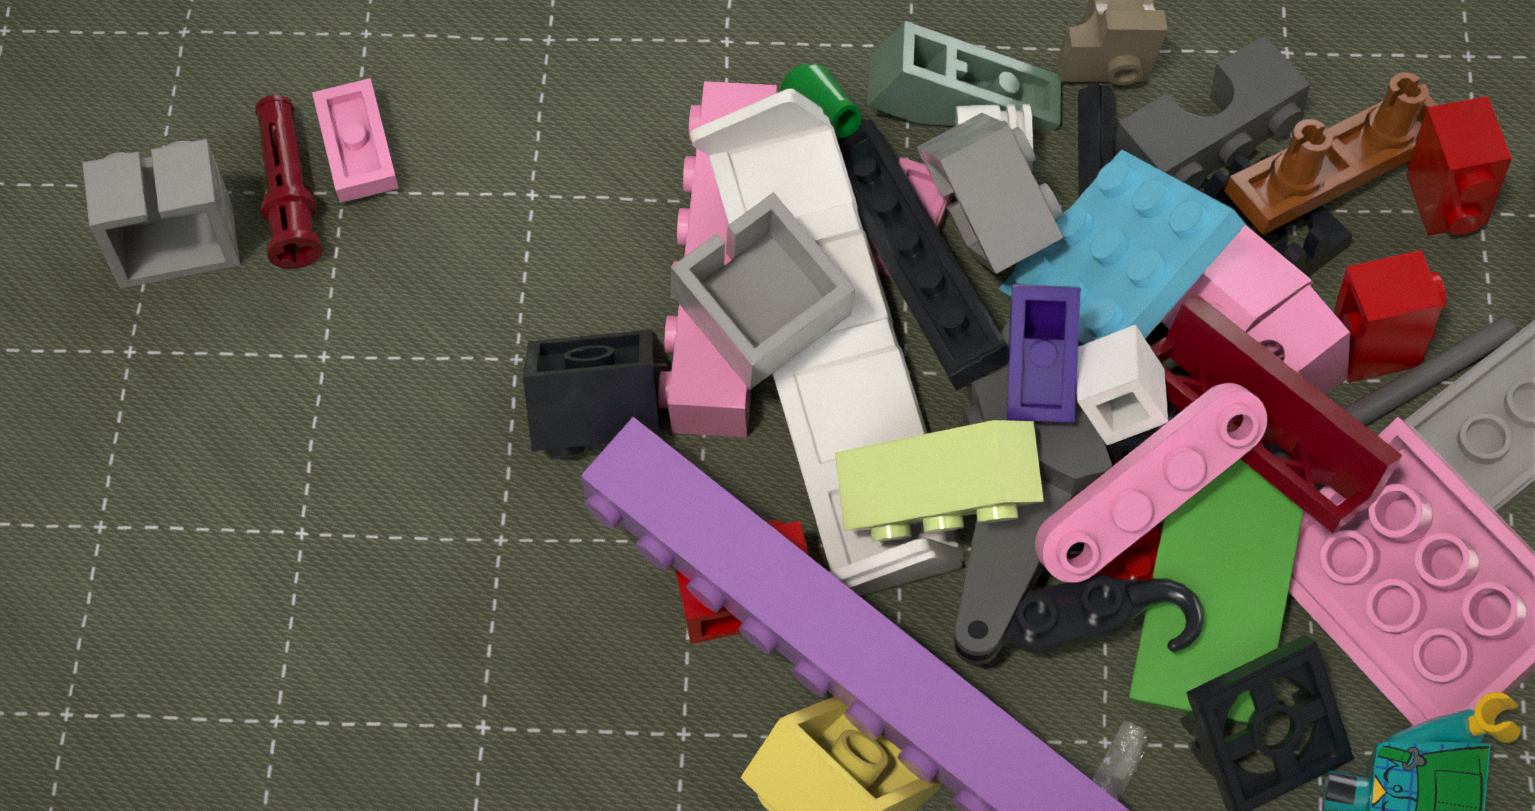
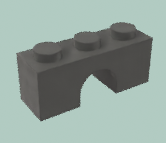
[1114,35,1310,189]

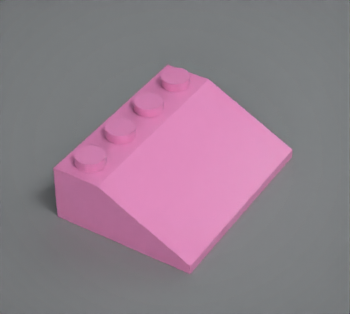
[1288,417,1535,726]

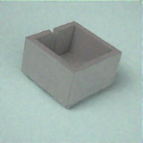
[916,113,1063,274]
[82,139,241,288]
[670,192,855,390]

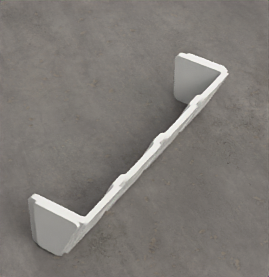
[689,89,965,596]

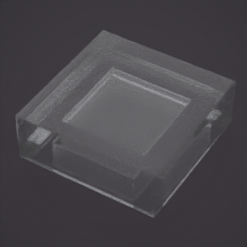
[1093,720,1147,802]

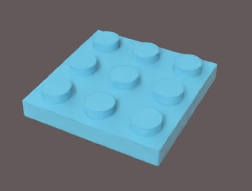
[999,149,1246,346]

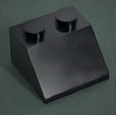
[523,329,660,456]

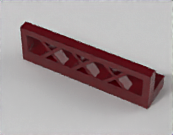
[1150,294,1403,534]

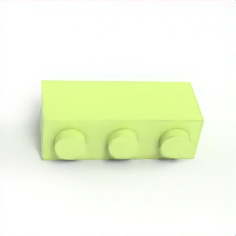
[835,420,1044,542]

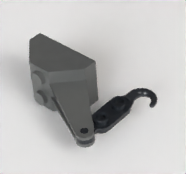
[953,320,1204,665]

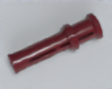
[255,95,323,269]

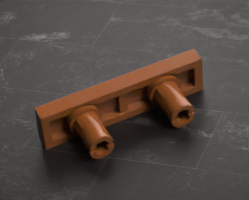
[1224,72,1438,235]

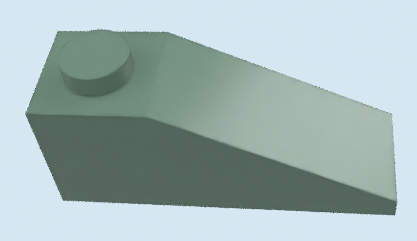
[867,21,1061,131]

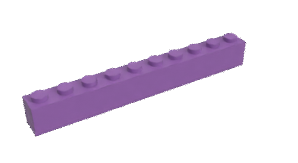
[581,417,1130,811]

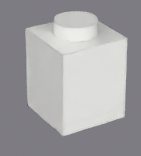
[1076,324,1168,445]

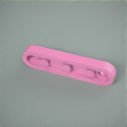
[1035,383,1267,582]

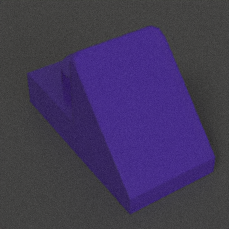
[1006,284,1081,422]

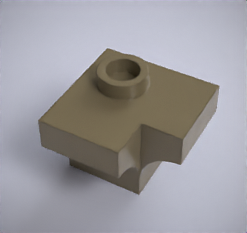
[1057,0,1168,85]

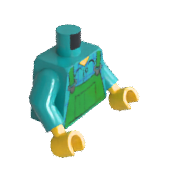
[1322,692,1521,811]

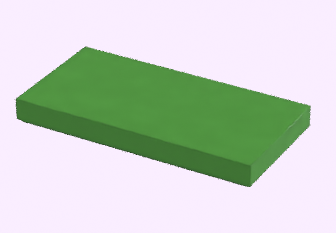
[1129,459,1303,729]

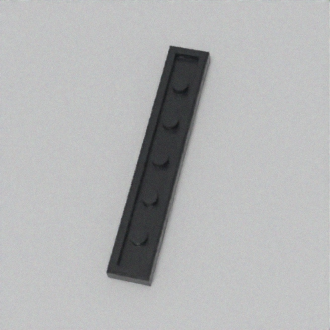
[837,119,1009,391]

